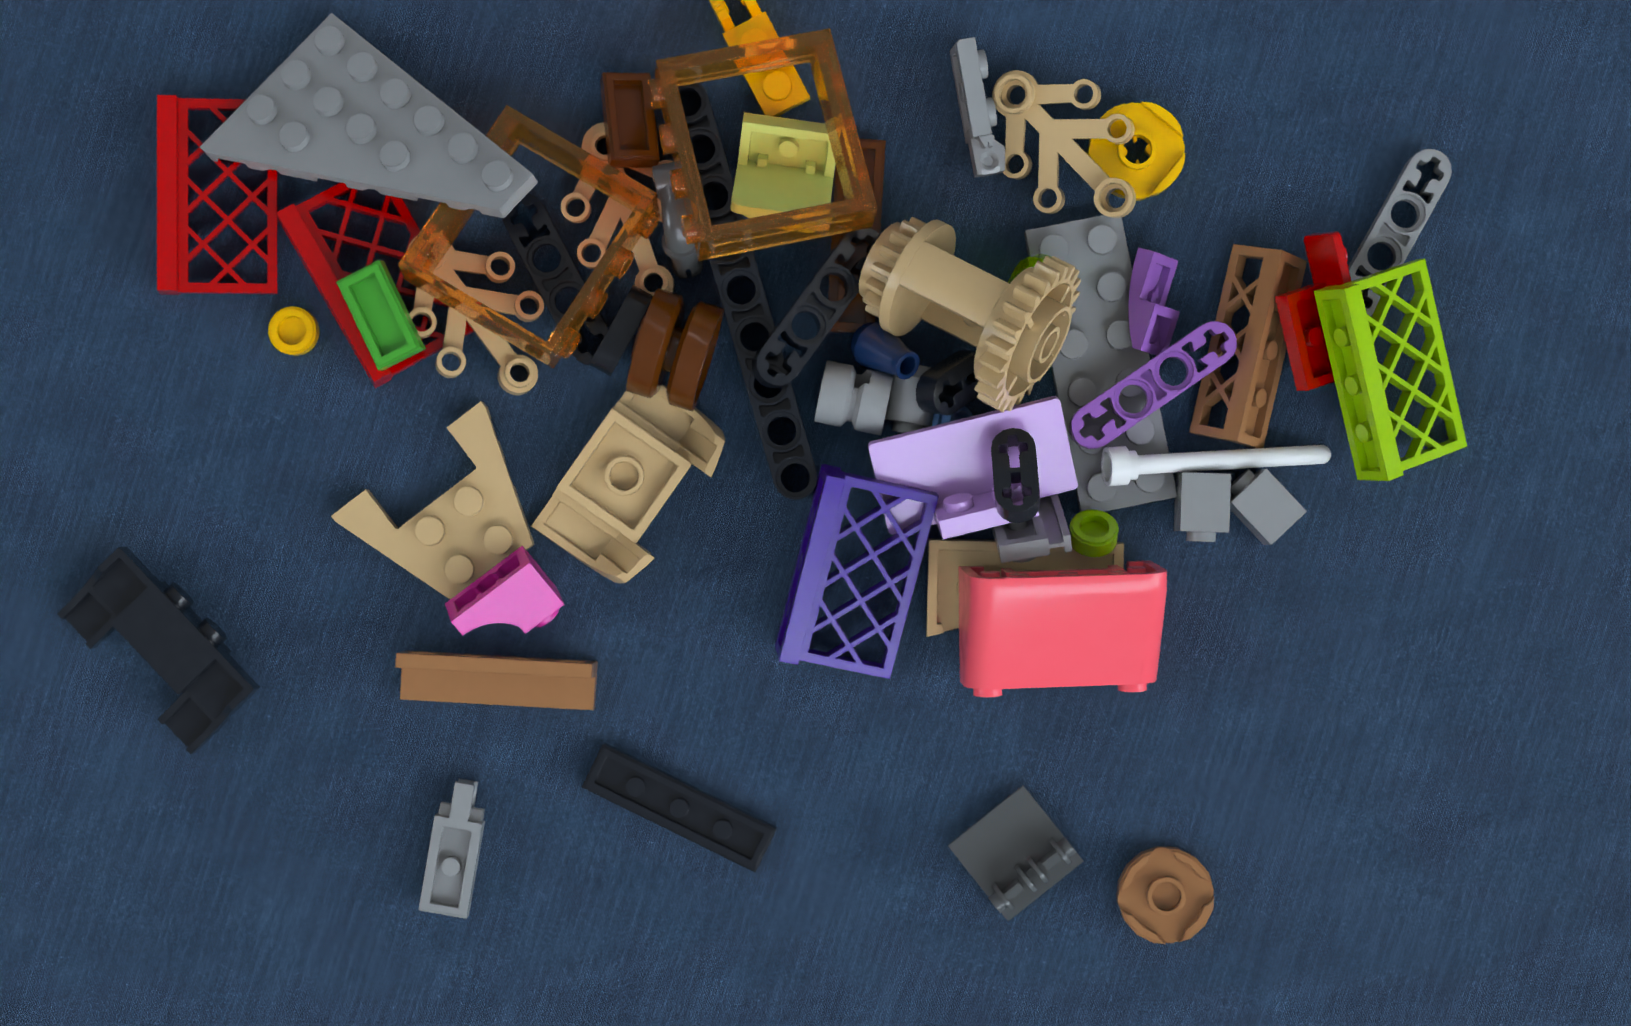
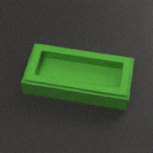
[336,260,426,371]

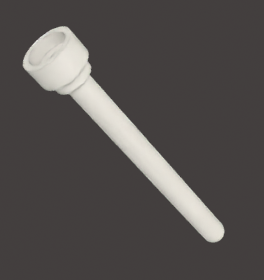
[1101,445,1331,486]

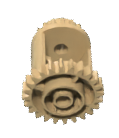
[859,217,1081,413]

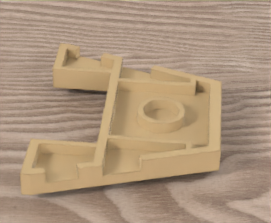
[331,401,535,599]

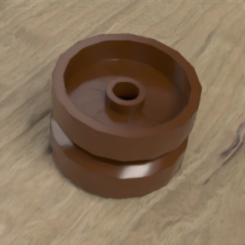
[626,288,724,411]

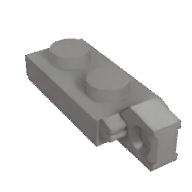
[949,37,1005,177]
[419,778,485,919]

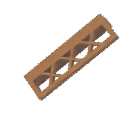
[1189,244,1307,448]
[395,650,598,710]

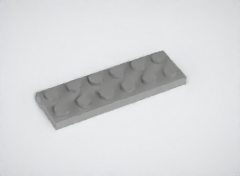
[1024,215,1177,512]

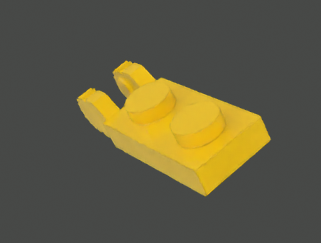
[709,0,810,117]

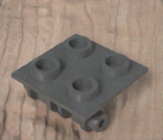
[947,785,1084,922]

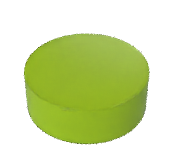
[1069,509,1119,557]

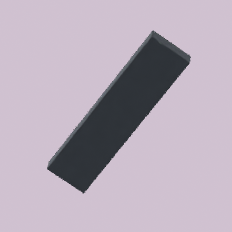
[582,742,777,873]

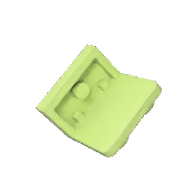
[730,112,841,226]

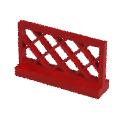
[157,95,278,295]
[276,183,474,388]

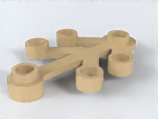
[992,70,1136,218]
[561,122,699,296]
[406,232,544,395]

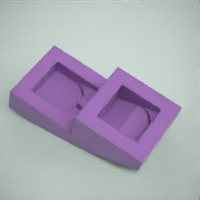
[1128,247,1180,356]

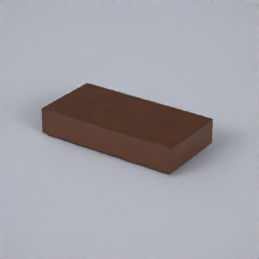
[600,72,660,168]

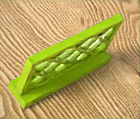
[1314,259,1467,481]

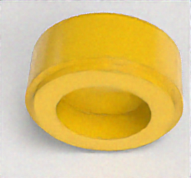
[268,306,320,356]

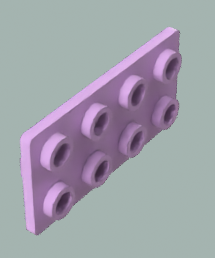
[868,396,1078,539]

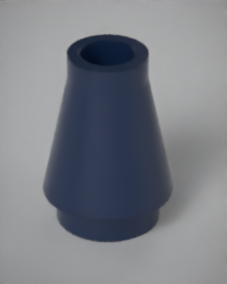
[851,322,920,379]

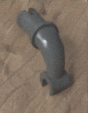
[652,161,703,278]

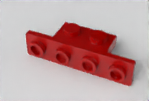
[1275,231,1351,391]

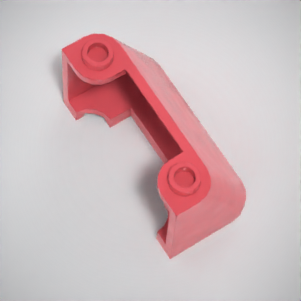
[958,560,1167,697]

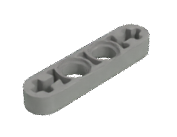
[1348,149,1452,316]

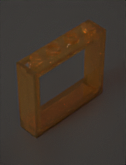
[648,28,877,261]
[398,105,661,369]

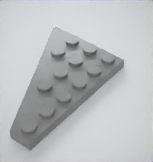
[200,13,538,218]

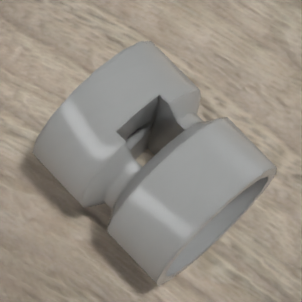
[814,360,894,435]

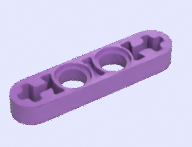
[1069,321,1237,449]

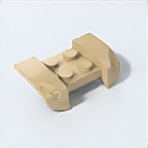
[531,384,725,583]

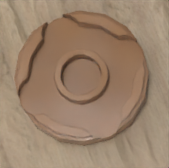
[1117,846,1214,944]

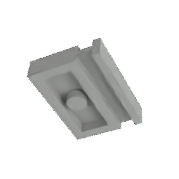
[992,494,1072,563]

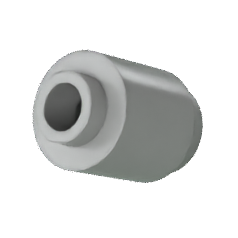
[885,365,934,433]

